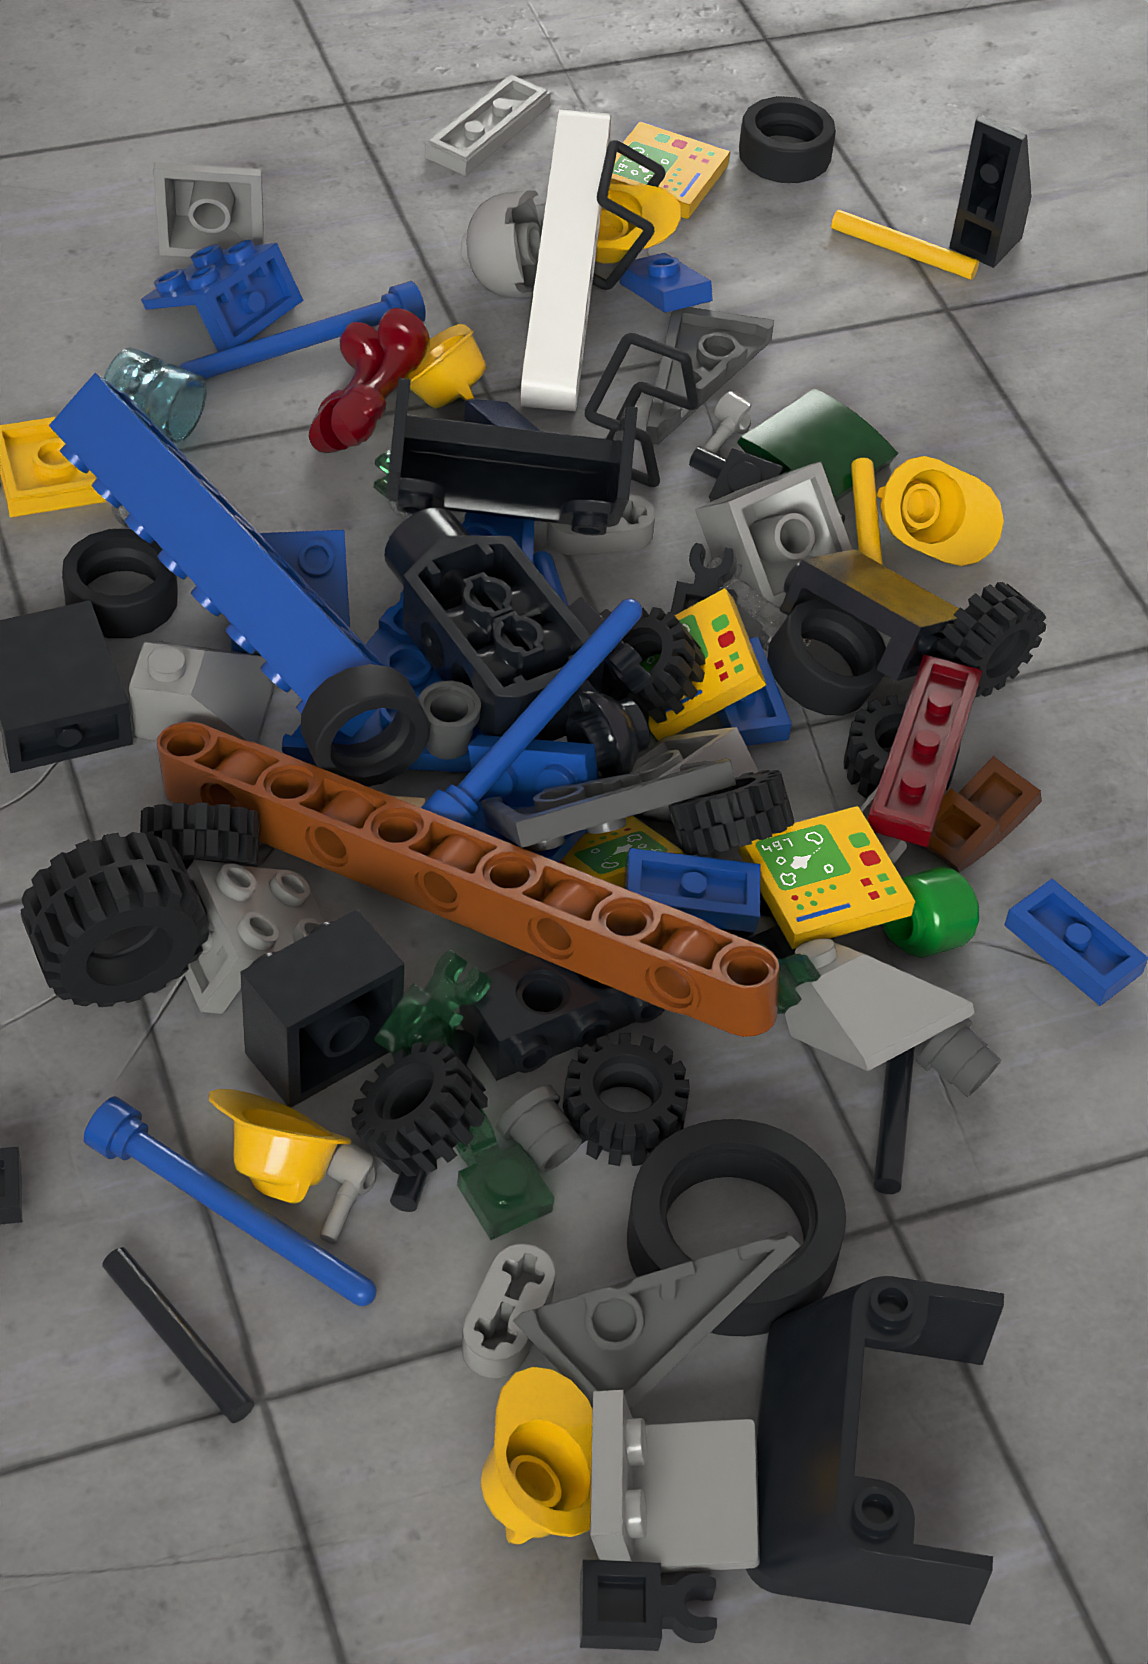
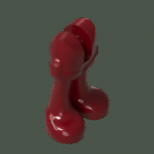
[309,308,430,453]

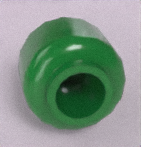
[883,867,979,958]

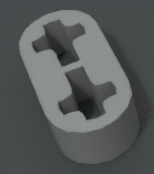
[547,495,655,555]
[461,1244,556,1379]

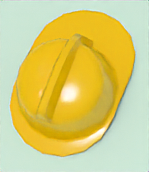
[595,183,681,264]
[406,324,487,409]
[876,456,1004,566]
[208,1089,351,1204]
[480,1367,593,1545]

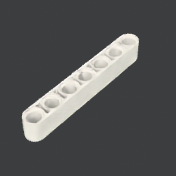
[521,109,611,412]

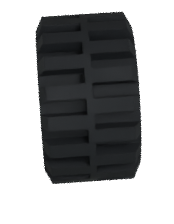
[20,832,209,1007]

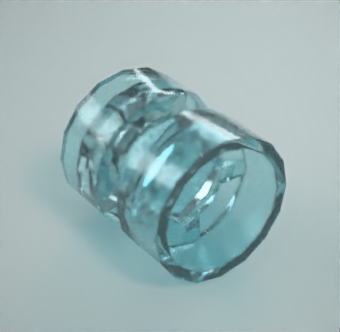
[103,347,207,443]

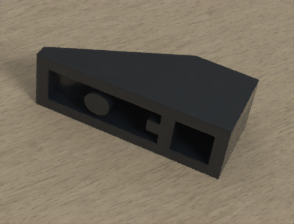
[949,115,1032,268]

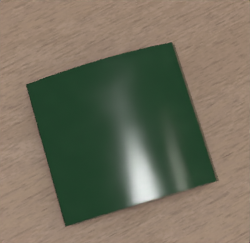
[737,389,899,502]

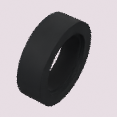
[627,1119,846,1337]

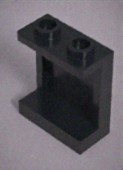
[780,549,959,681]
[0,600,133,773]

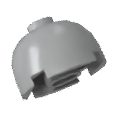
[461,190,545,298]

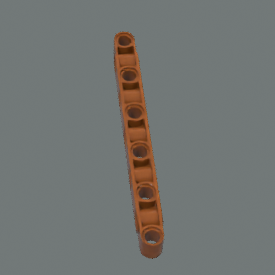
[157,722,779,1037]

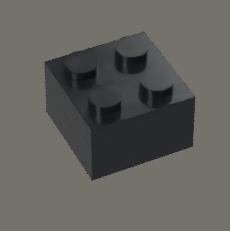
[240,909,404,1108]

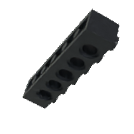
[459,892,836,1081]

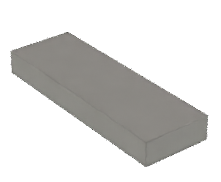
[425,74,550,176]

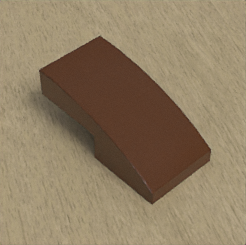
[925,756,1042,873]

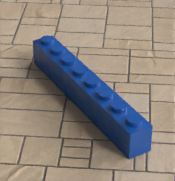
[49,373,387,738]

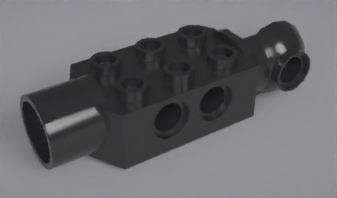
[384,508,650,779]

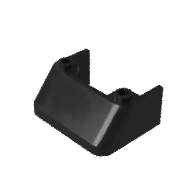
[386,378,638,536]
[746,1276,1004,1625]

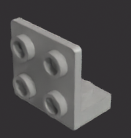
[184,859,326,1014]
[590,1390,760,1573]

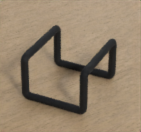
[592,140,666,290]
[584,333,699,487]

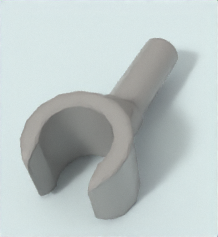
[703,391,751,454]
[320,1142,376,1243]

